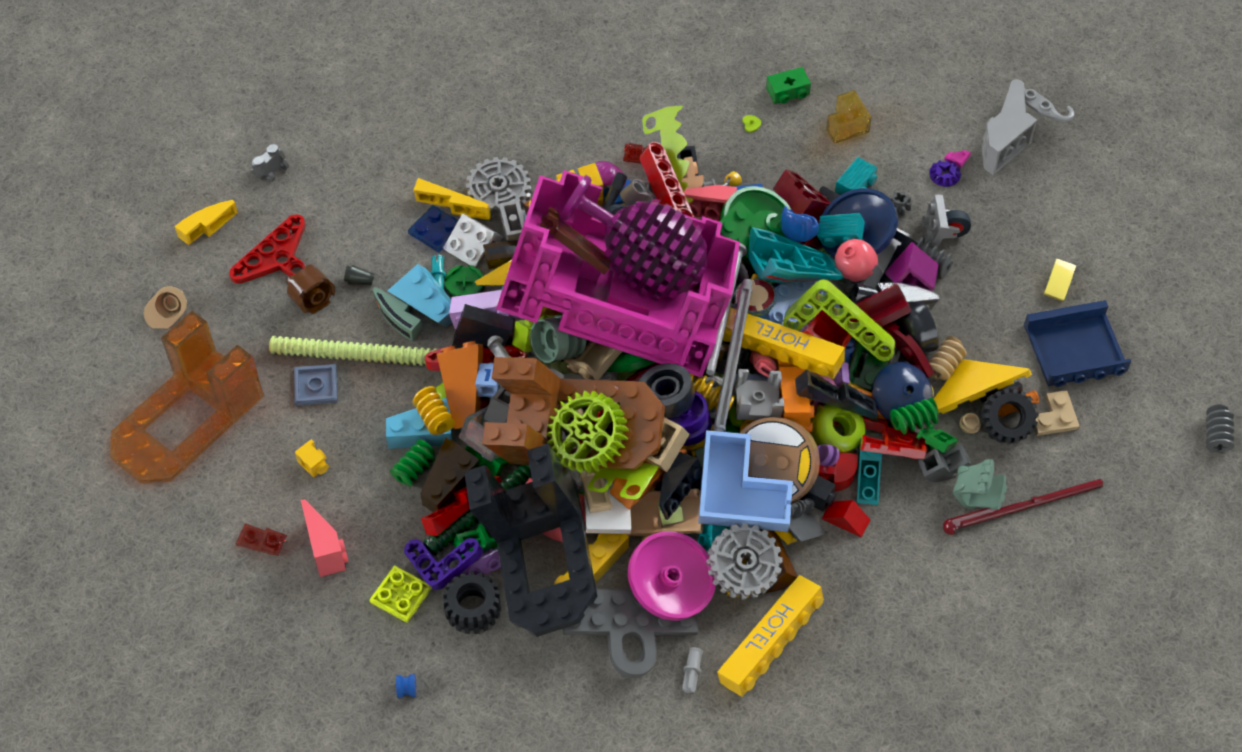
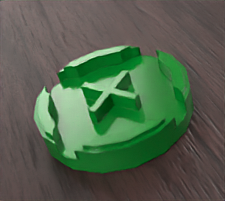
[444,265,485,297]

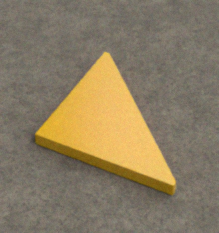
[934,359,1032,414]

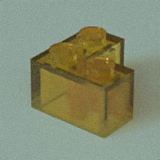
[826,90,872,144]

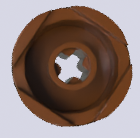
[286,264,336,314]

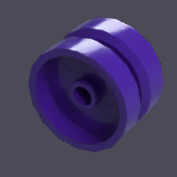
[668,391,712,446]

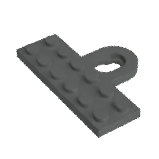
[563,589,698,678]

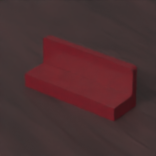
[849,284,912,340]

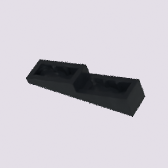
[795,369,878,419]

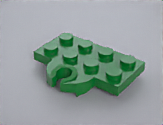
[719,201,786,286]

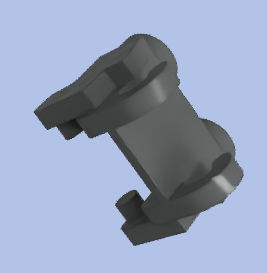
[251,144,289,182]

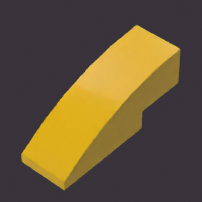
[175,200,238,245]

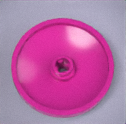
[628,531,716,621]

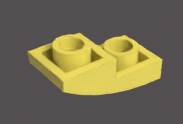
[1043,259,1076,302]

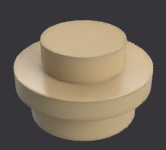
[959,413,981,434]

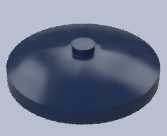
[819,188,898,259]

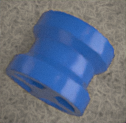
[396,674,416,698]

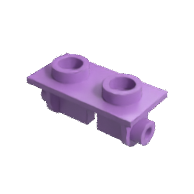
[462,548,501,575]

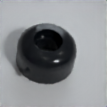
[895,301,939,354]
[639,363,695,419]

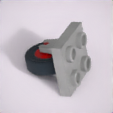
[921,195,971,248]

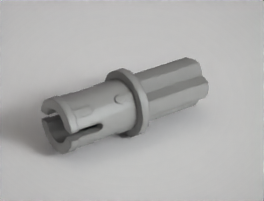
[682,647,703,694]

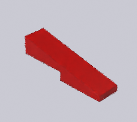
[421,476,501,536]

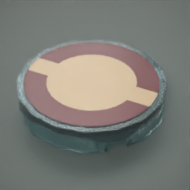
[734,278,777,317]

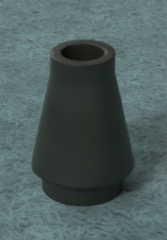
[344,265,375,285]

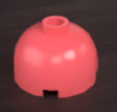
[835,239,878,282]

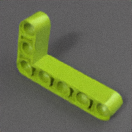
[783,279,895,361]

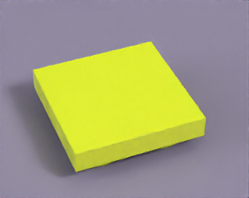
[369,565,432,623]

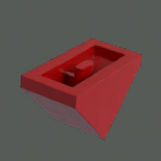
[822,500,871,537]

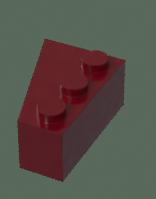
[773,169,831,224]

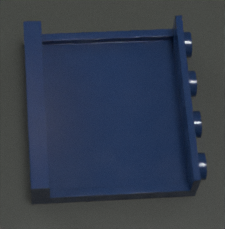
[1024,300,1131,387]

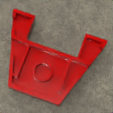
[860,415,927,459]

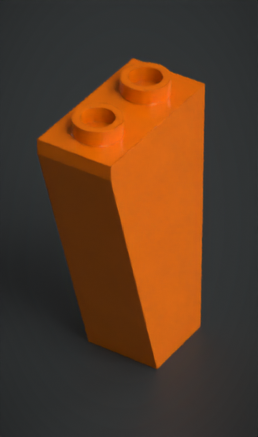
[437,341,483,429]

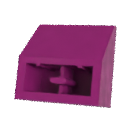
[885,242,938,302]

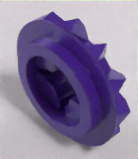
[929,159,961,187]

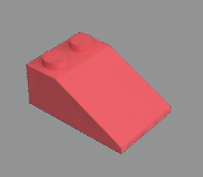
[683,185,737,222]
[301,499,349,577]

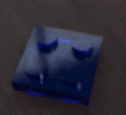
[408,205,459,253]

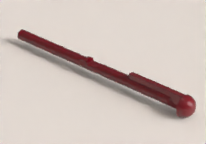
[943,479,1103,535]

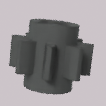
[888,191,912,216]

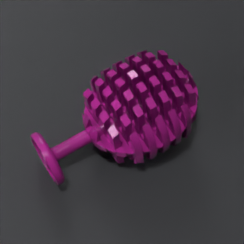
[559,175,708,300]

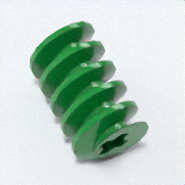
[890,397,938,435]
[389,439,435,487]

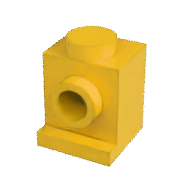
[295,439,329,478]

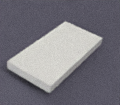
[583,471,631,534]

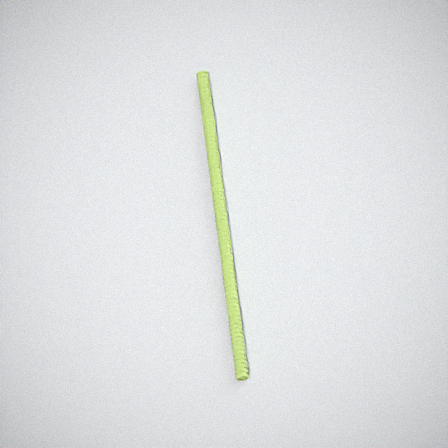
[269,336,750,381]

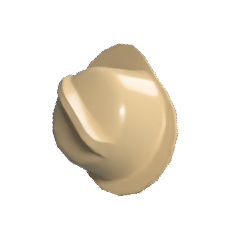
[144,286,187,329]

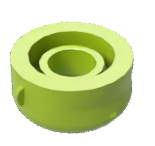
[810,404,865,454]

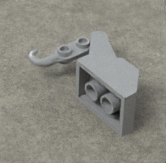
[982,79,1074,175]

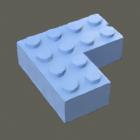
[698,430,793,532]

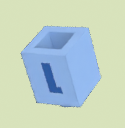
[475,363,500,397]

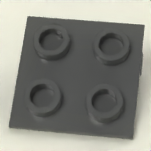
[788,498,827,543]

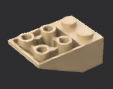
[645,417,689,472]

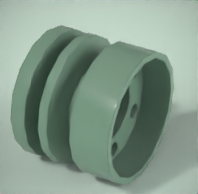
[530,315,587,363]

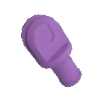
[817,444,839,466]

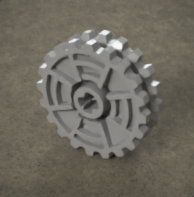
[466,157,531,218]
[706,523,782,600]

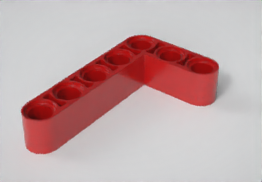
[640,142,694,218]

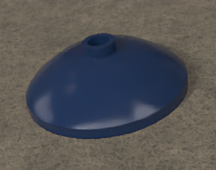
[872,362,933,422]

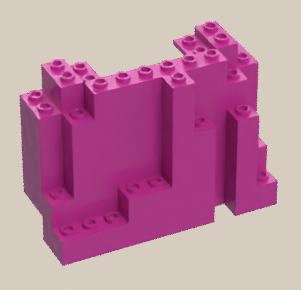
[496,170,740,377]

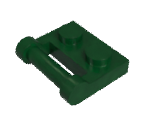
[848,340,889,393]

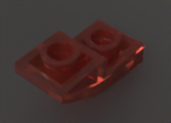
[236,523,287,556]

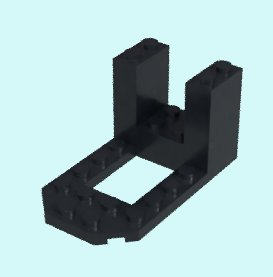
[464,443,598,637]

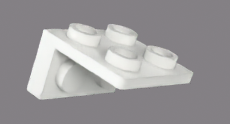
[443,214,503,267]

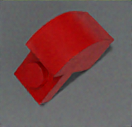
[818,452,858,492]

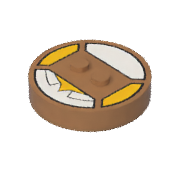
[739,417,820,503]

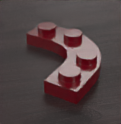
[868,322,935,378]

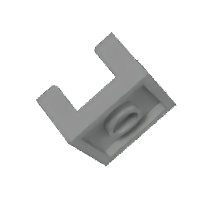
[734,369,784,420]

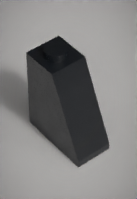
[452,304,515,349]

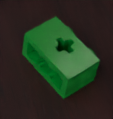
[766,67,811,104]

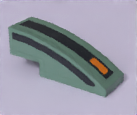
[373,287,422,342]

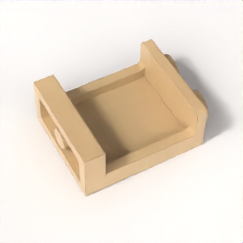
[563,341,622,380]

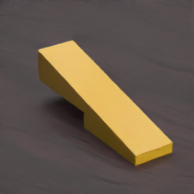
[413,178,491,220]

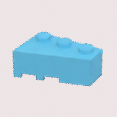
[387,264,452,327]
[386,398,453,449]

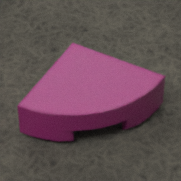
[944,150,971,168]

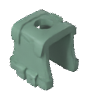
[953,459,1007,510]

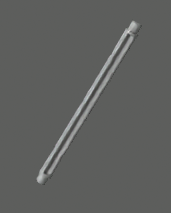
[713,279,753,432]

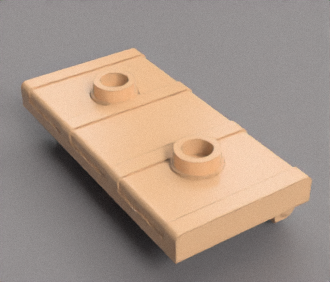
[627,489,704,536]

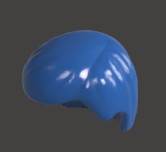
[781,206,819,242]

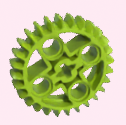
[546,391,629,474]

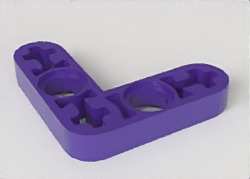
[404,538,483,590]

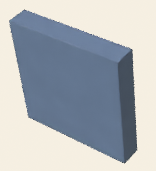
[294,364,338,406]

